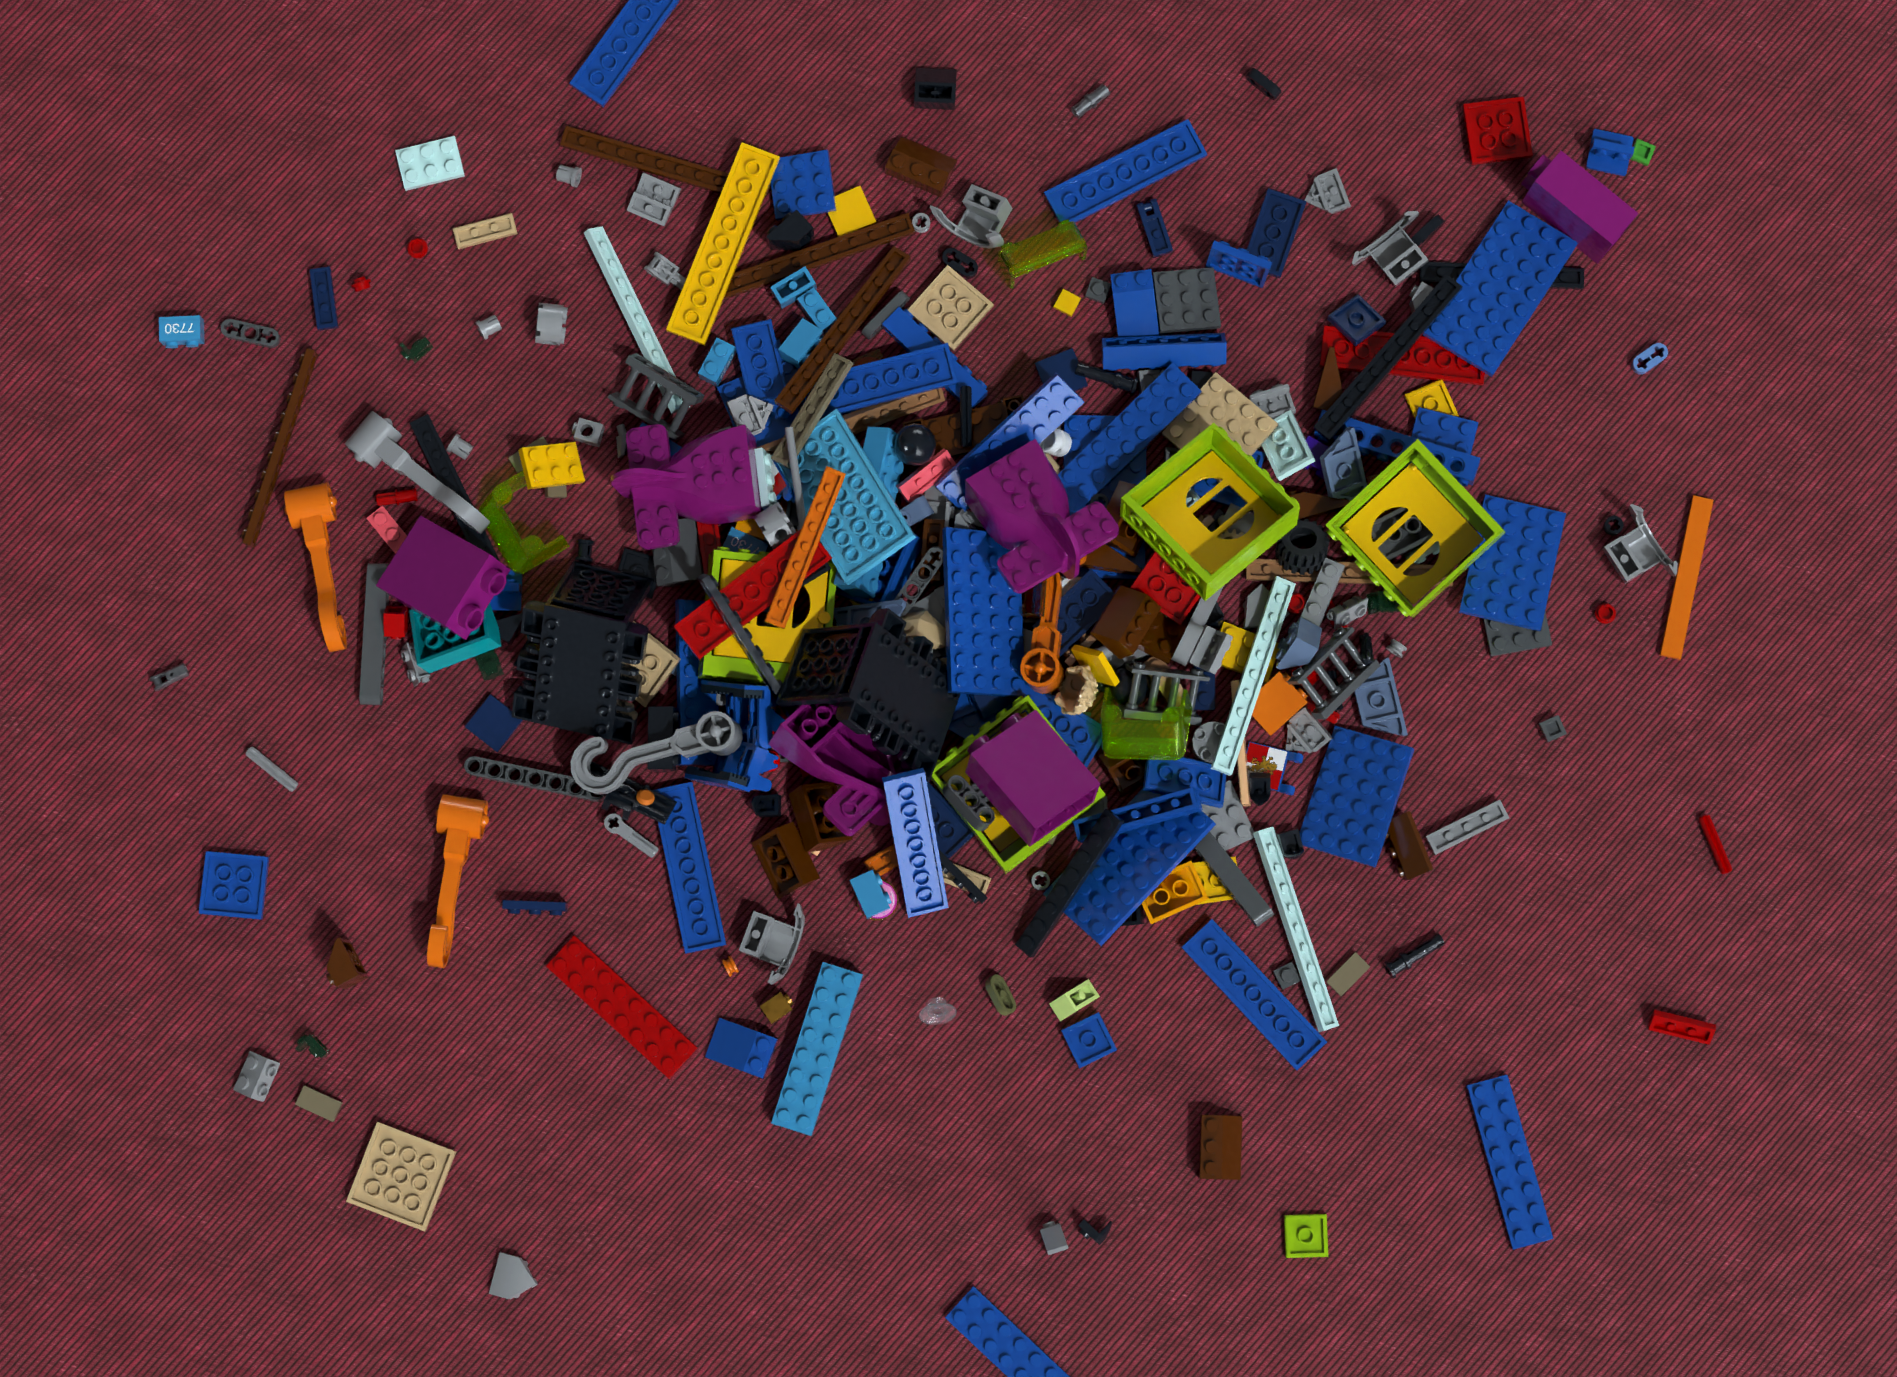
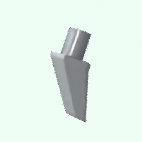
[616,424,627,458]

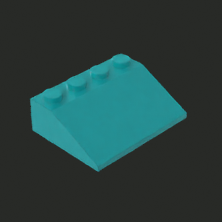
[409,603,502,674]

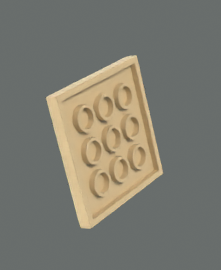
[1162,372,1278,483]
[346,1122,457,1231]

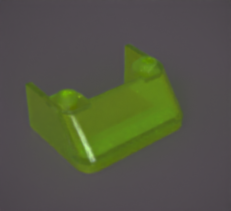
[998,219,1088,289]
[479,471,570,574]
[1101,687,1192,760]

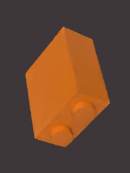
[1252,671,1308,736]

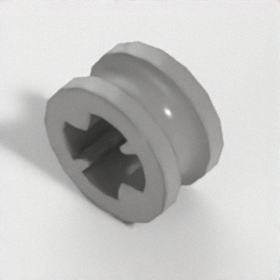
[912,213,930,233]
[1386,639,1407,658]
[1031,871,1050,890]

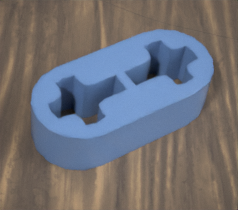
[1631,343,1668,374]

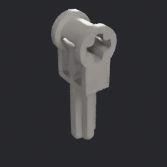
[644,252,686,290]
[604,814,659,858]

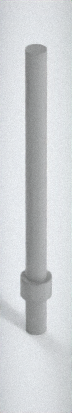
[785,427,806,531]

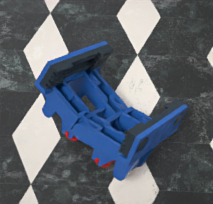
[684,680,786,792]

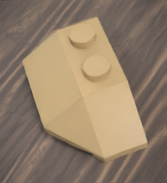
[900,610,946,649]

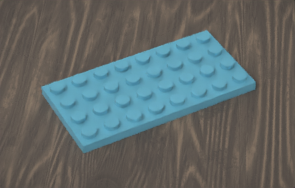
[771,409,917,585]

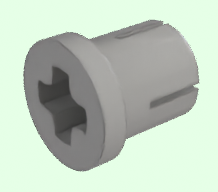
[556,165,582,187]
[475,315,502,340]
[446,434,474,460]

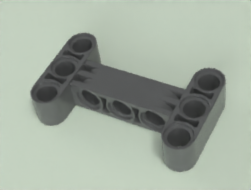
[942,775,995,831]

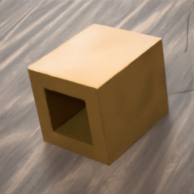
[760,992,794,1024]

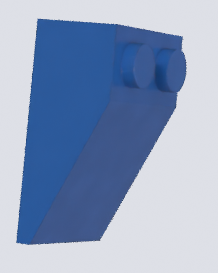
[1110,269,1159,337]
[705,1018,778,1079]

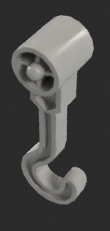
[344,411,491,535]
[1171,503,1254,666]
[571,711,743,794]

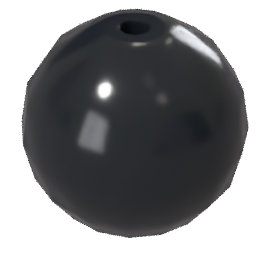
[894,423,936,466]
[1109,666,1152,706]

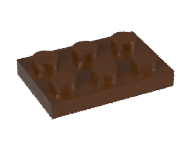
[1137,611,1193,664]

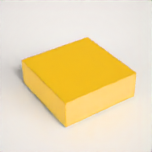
[1053,289,1081,317]

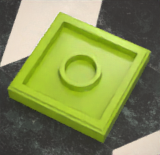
[1284,1214,1328,1258]

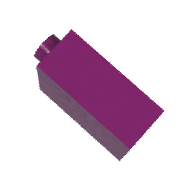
[1521,151,1638,264]
[376,515,510,640]
[965,710,1100,847]

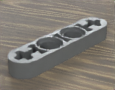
[894,546,943,617]

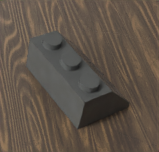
[652,518,704,587]

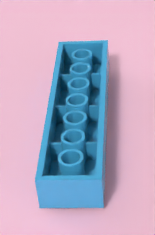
[834,427,904,598]
[771,962,863,1136]

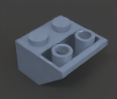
[1275,617,1322,670]

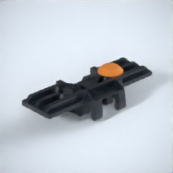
[574,761,677,825]

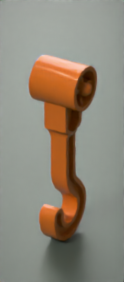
[284,482,347,652]
[1020,555,1087,694]
[427,794,489,968]

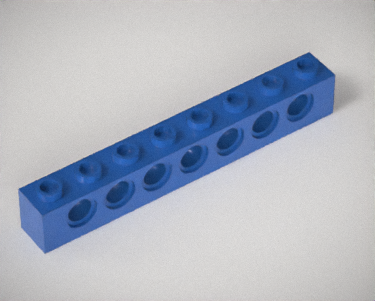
[1314,410,1481,486]

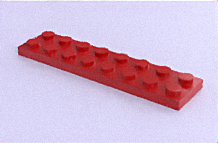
[1319,325,1485,385]
[673,529,832,660]
[546,935,698,1079]

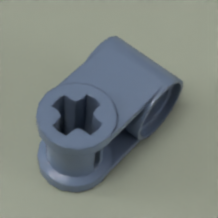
[900,495,934,527]

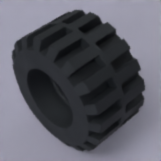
[1275,518,1329,575]

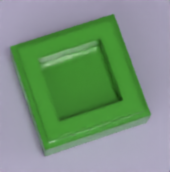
[1630,139,1656,166]

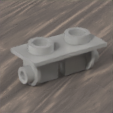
[1327,596,1368,630]
[401,642,431,687]

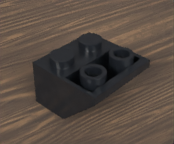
[914,68,957,110]
[766,210,815,251]

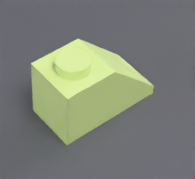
[1049,979,1100,1021]

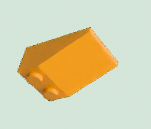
[1142,861,1208,924]

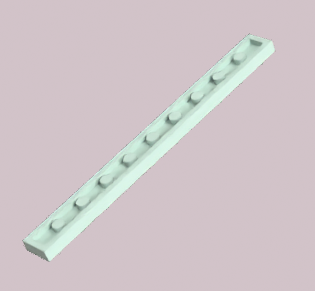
[584,226,690,414]
[1211,576,1296,776]
[1253,827,1339,1032]

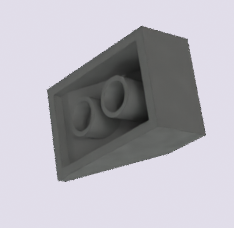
[1372,507,1433,560]

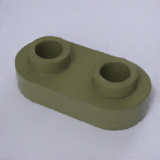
[985,974,1016,1016]

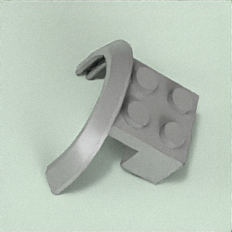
[930,184,1013,249]
[1352,211,1428,287]
[1603,504,1678,584]
[739,904,805,985]

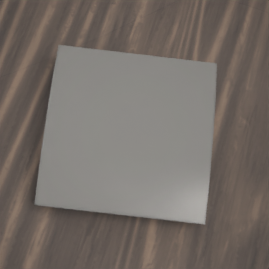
[627,172,682,226]

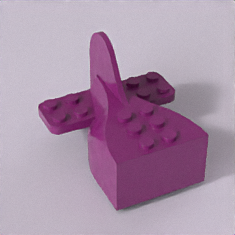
[611,424,764,550]
[965,439,1119,593]
[768,703,907,836]

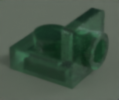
[399,337,434,363]
[1367,591,1400,615]
[475,649,505,682]
[295,1034,331,1058]

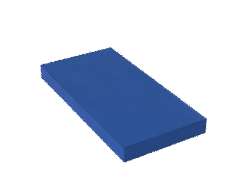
[731,319,787,404]
[1143,749,1226,808]

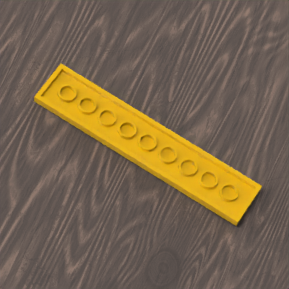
[666,142,780,346]

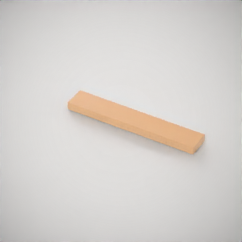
[1231,680,1251,807]

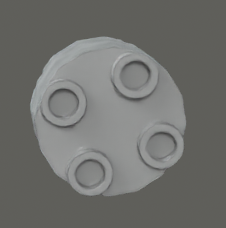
[535,303,568,346]
[753,502,797,550]
[1191,722,1225,764]

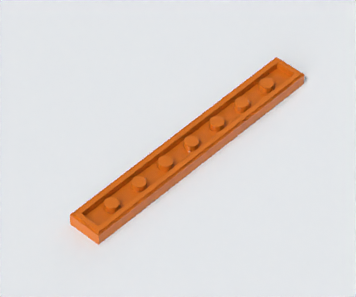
[765,466,846,629]
[1659,495,1714,660]

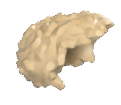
[1054,664,1098,715]

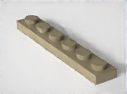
[771,353,853,469]

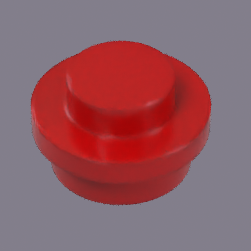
[407,238,428,259]
[351,276,371,292]
[1287,593,1306,614]
[1595,603,1616,624]

